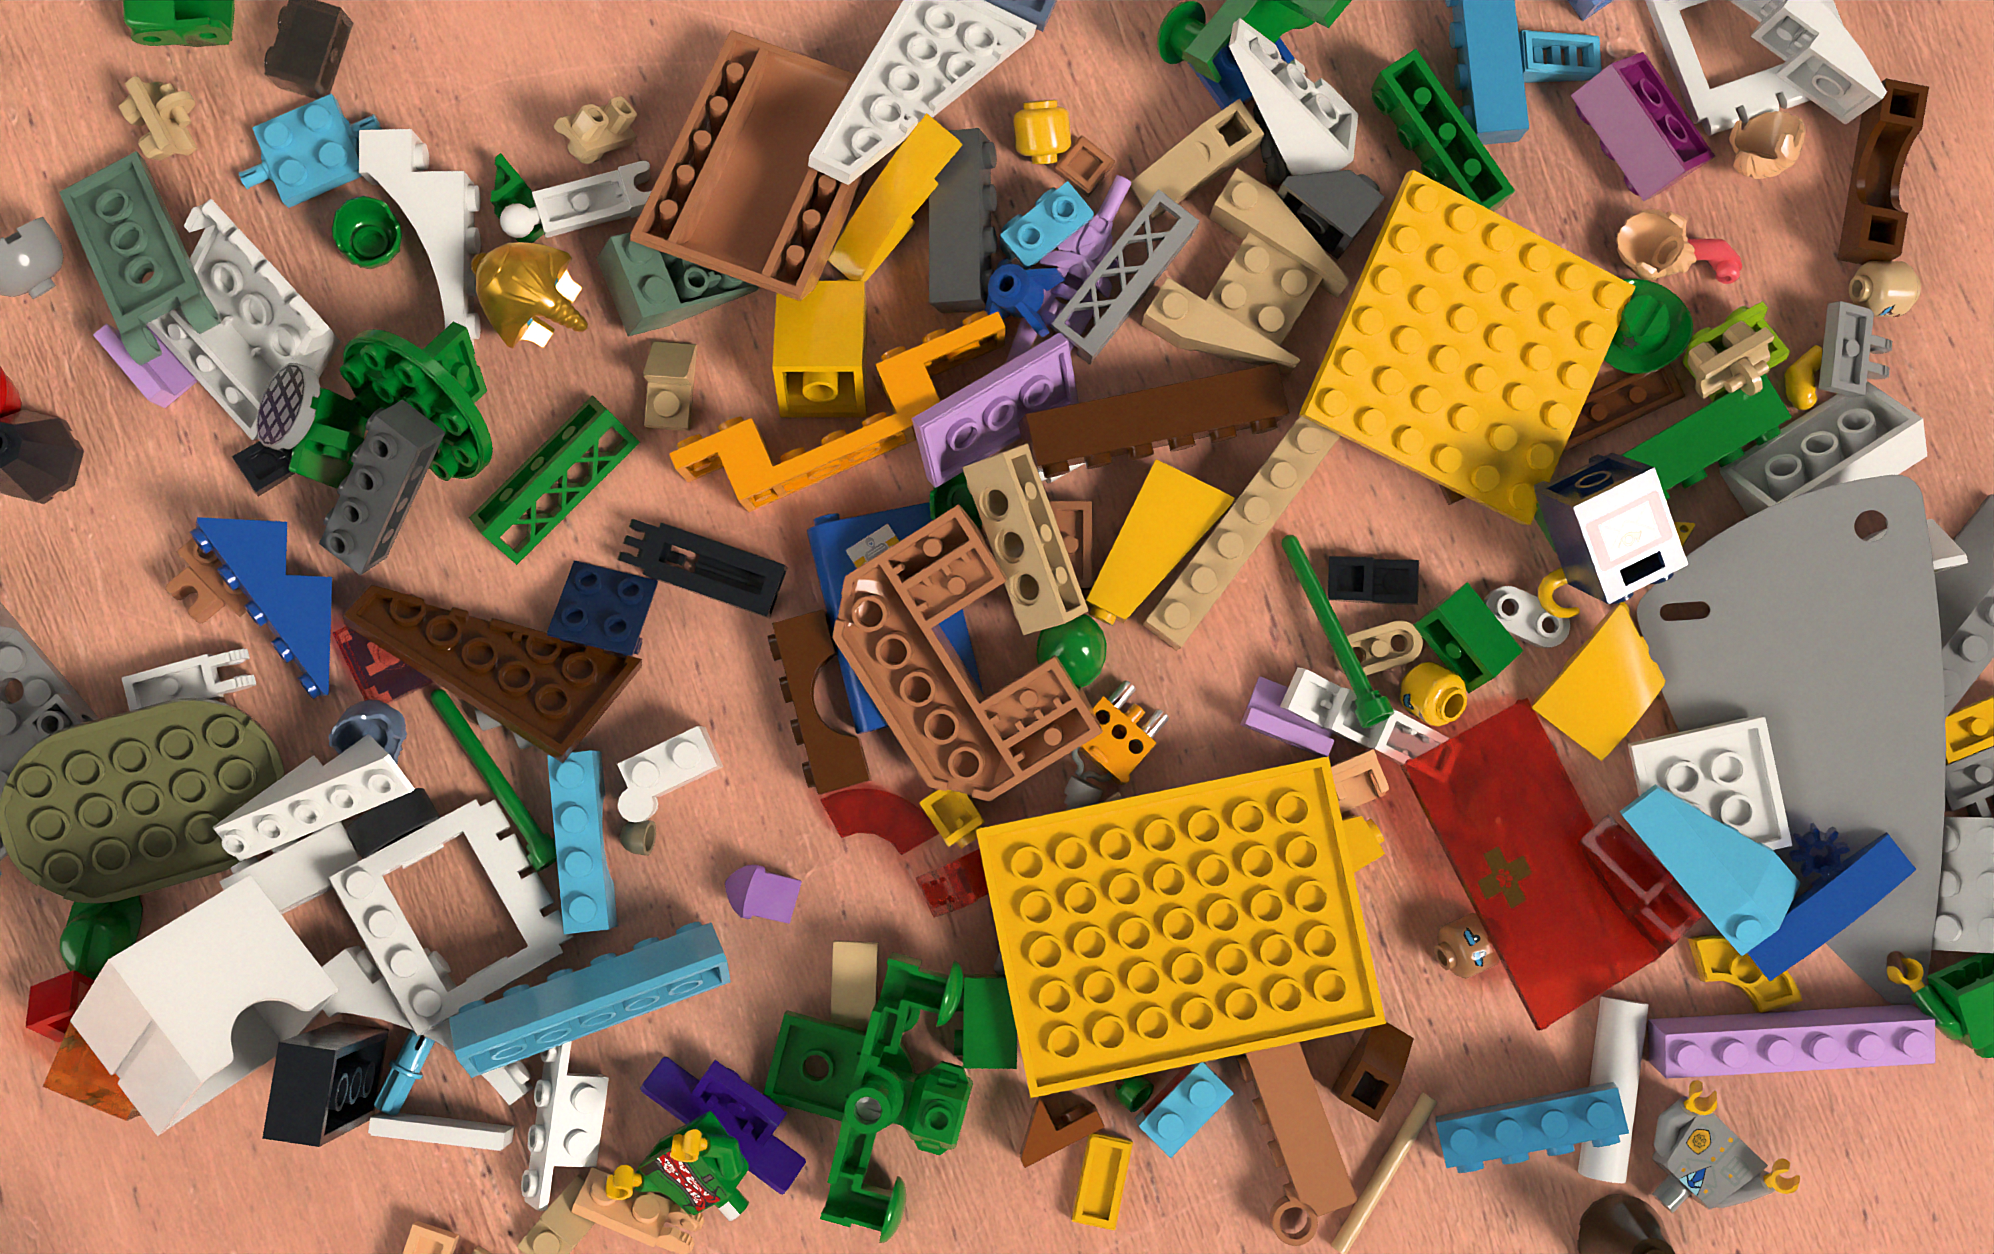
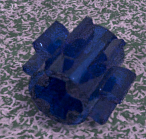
[1789,823,1850,881]

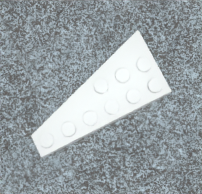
[808,0,1037,185]

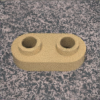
[1334,620,1423,675]

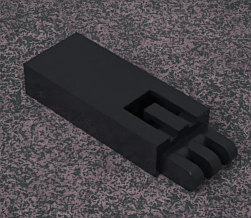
[617,519,788,619]

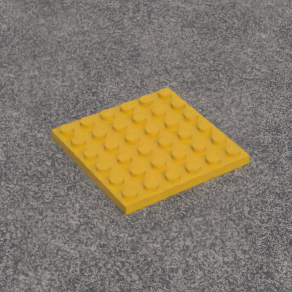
[1299,170,1636,525]

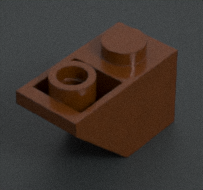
[1330,1022,1414,1122]

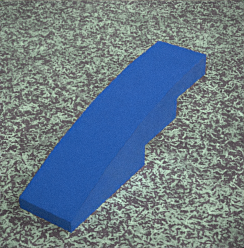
[1747,832,1916,981]

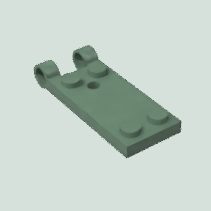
[59,151,221,366]

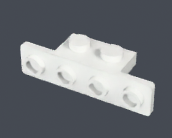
[521,1041,609,1211]

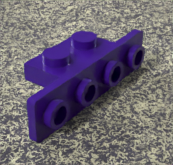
[640,1057,806,1195]

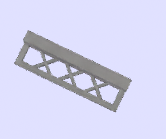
[1051,189,1200,364]

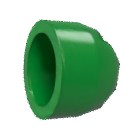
[1114,1075,1154,1112]

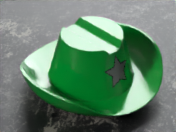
[1604,279,1693,374]

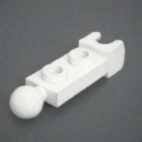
[500,161,651,238]

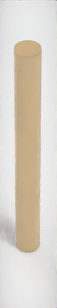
[1331,1092,1437,1254]

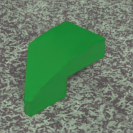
[490,153,544,243]

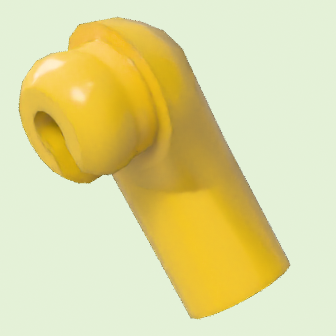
[1784,345,1823,410]

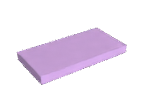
[911,332,1079,488]

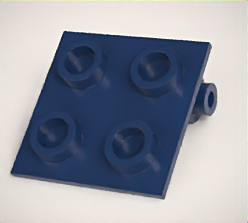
[547,561,658,656]

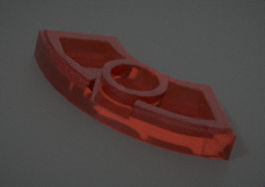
[820,788,940,855]

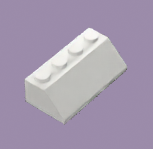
[1719,381,1927,517]

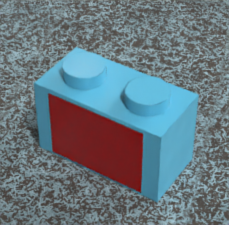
[1135,1062,1234,1158]

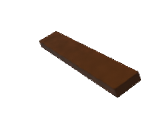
[1439,364,1686,505]

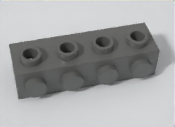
[929,128,997,313]
[319,400,445,575]

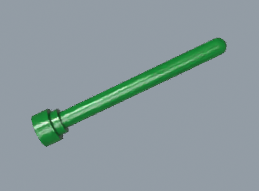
[1281,535,1395,728]
[430,689,557,872]

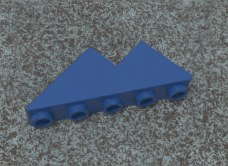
[190,517,332,699]

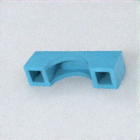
[547,750,618,934]

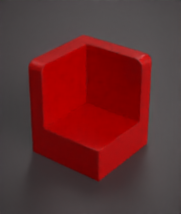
[25,970,95,1043]

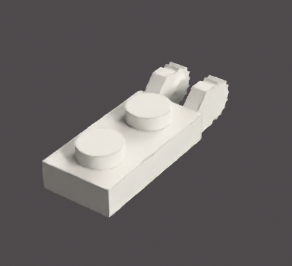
[122,648,256,711]

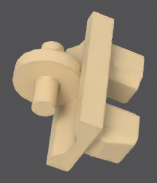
[118,76,198,161]
[553,96,637,164]
[1688,321,1774,399]

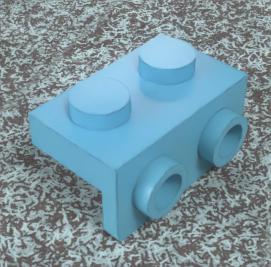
[1000,181,1094,269]

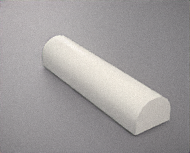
[1578,996,1649,1183]

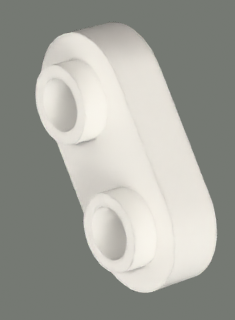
[1484,586,1570,648]

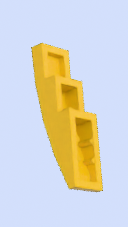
[828,113,963,282]

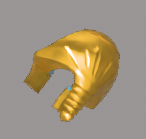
[471,242,588,348]

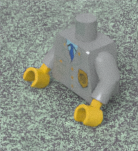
[1652,1080,1800,1213]

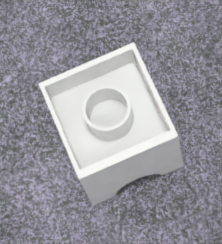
[70,875,339,1136]

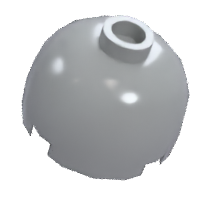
[0,217,64,299]

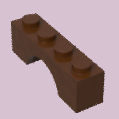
[1837,78,1929,265]
[768,609,872,795]

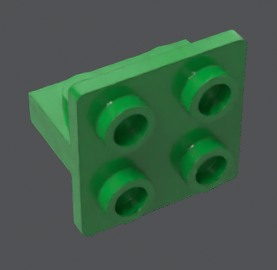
[289,387,368,489]

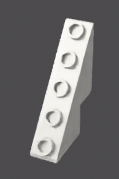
[213,734,415,861]

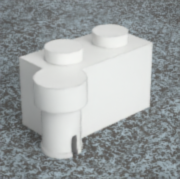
[617,726,724,822]

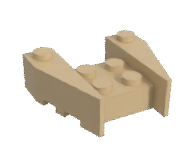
[1141,168,1350,375]

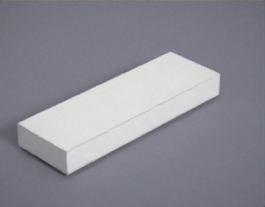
[368,1112,515,1151]

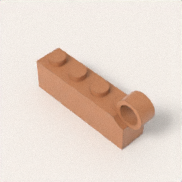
[1236,1042,1358,1246]

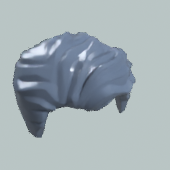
[329,700,407,764]

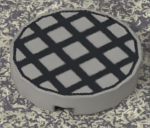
[256,363,320,451]

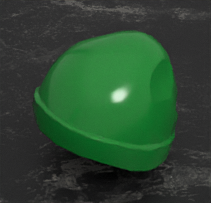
[1036,613,1107,688]

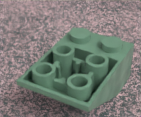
[596,232,759,337]

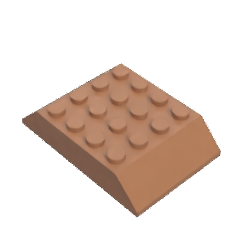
[630,30,867,301]

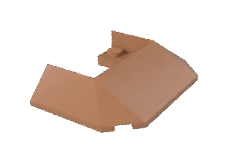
[832,504,1103,802]

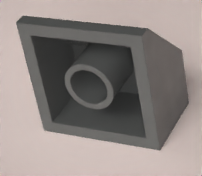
[1277,170,1385,260]

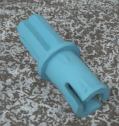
[374,1030,435,1115]

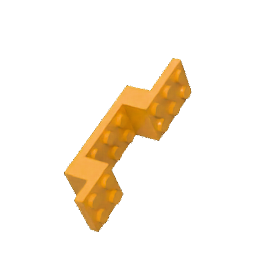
[669,311,1005,513]

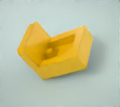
[919,790,985,849]

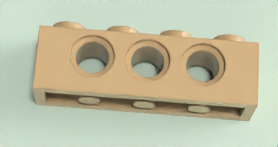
[962,443,1088,635]

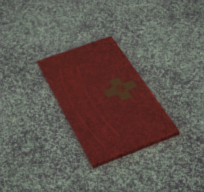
[1400,697,1662,1031]

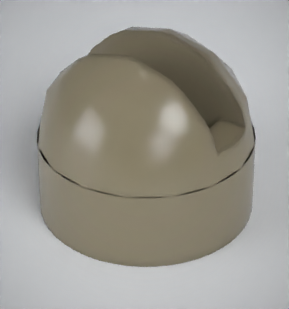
[620,820,656,856]

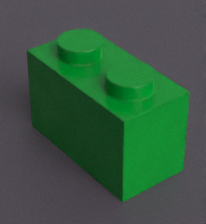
[1413,582,1523,694]
[954,974,1017,1069]

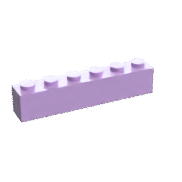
[1648,1004,1935,1079]

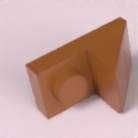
[1020,1096,1105,1168]

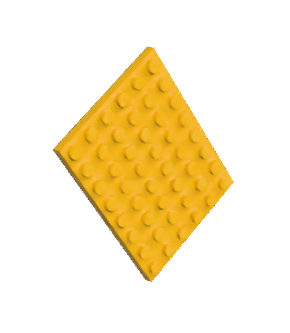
[976,756,1386,1098]

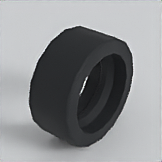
[347,788,440,859]

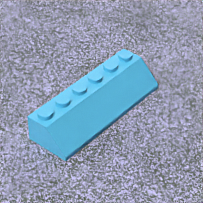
[449,922,731,1078]

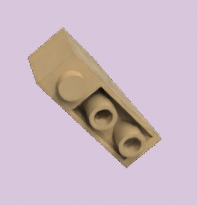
[1130,99,1264,221]

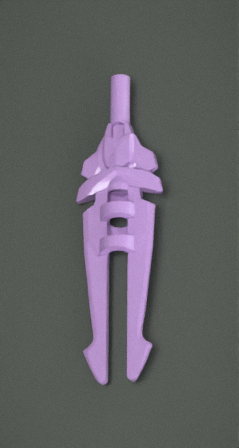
[1005,175,1132,364]

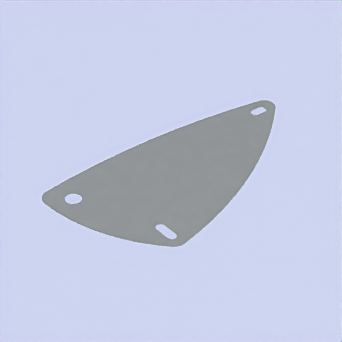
[1637,474,1946,1005]

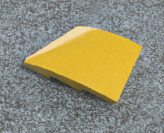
[1531,602,1666,761]

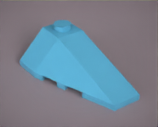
[1619,784,1801,956]

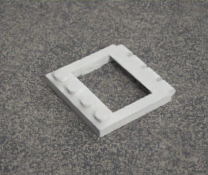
[1645,0,1843,136]
[328,799,574,1037]

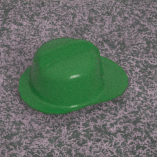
[60,895,143,980]

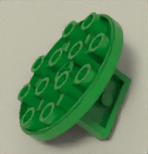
[339,321,493,481]

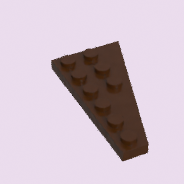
[343,585,642,763]

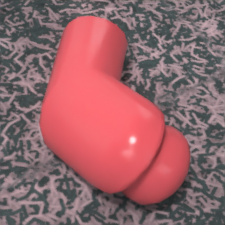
[1688,239,1742,284]

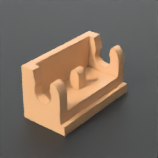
[1331,749,1389,813]

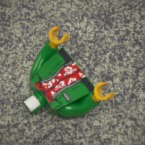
[606,1111,749,1221]

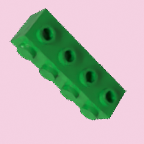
[1371,49,1515,212]

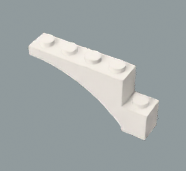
[359,129,481,348]
[322,945,533,1105]

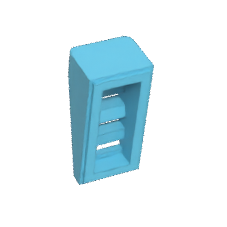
[1519,30,1602,83]

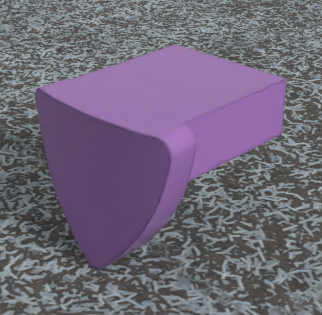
[725,865,802,924]

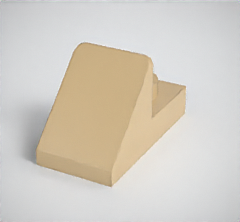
[643,341,697,431]
[517,1174,595,1254]

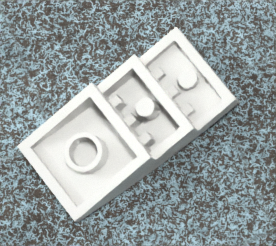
[1729,0,1887,125]

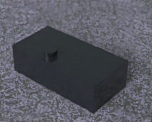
[262,1022,389,1147]

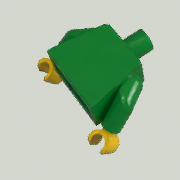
[1887,953,1994,1058]

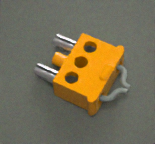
[1071,680,1169,785]

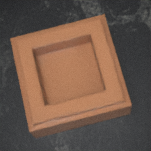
[1055,135,1115,197]

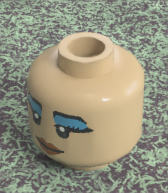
[1849,261,1921,317]

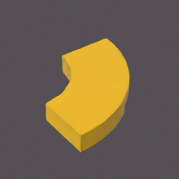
[1688,935,1803,1013]

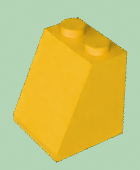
[772,279,867,417]

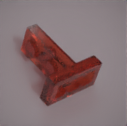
[916,848,989,918]

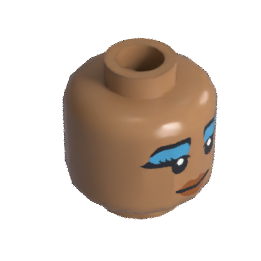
[1434,913,1505,979]

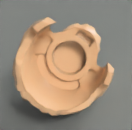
[1729,111,1806,179]
[1615,209,1696,281]

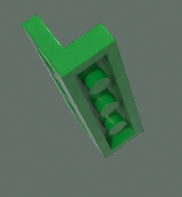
[469,395,640,565]

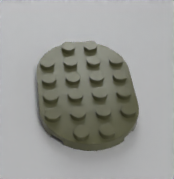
[0,698,285,903]

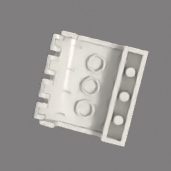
[146,199,341,440]

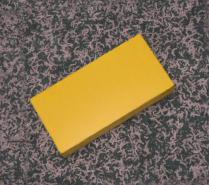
[1071,1132,1133,1231]

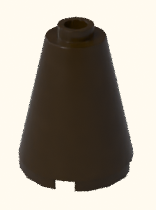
[1577,1194,1675,1254]

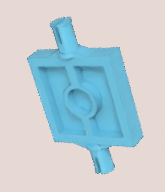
[238,93,382,208]

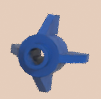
[984,258,1065,337]

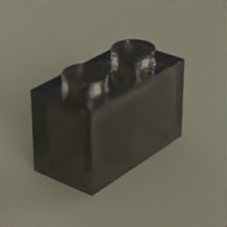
[264,0,354,99]

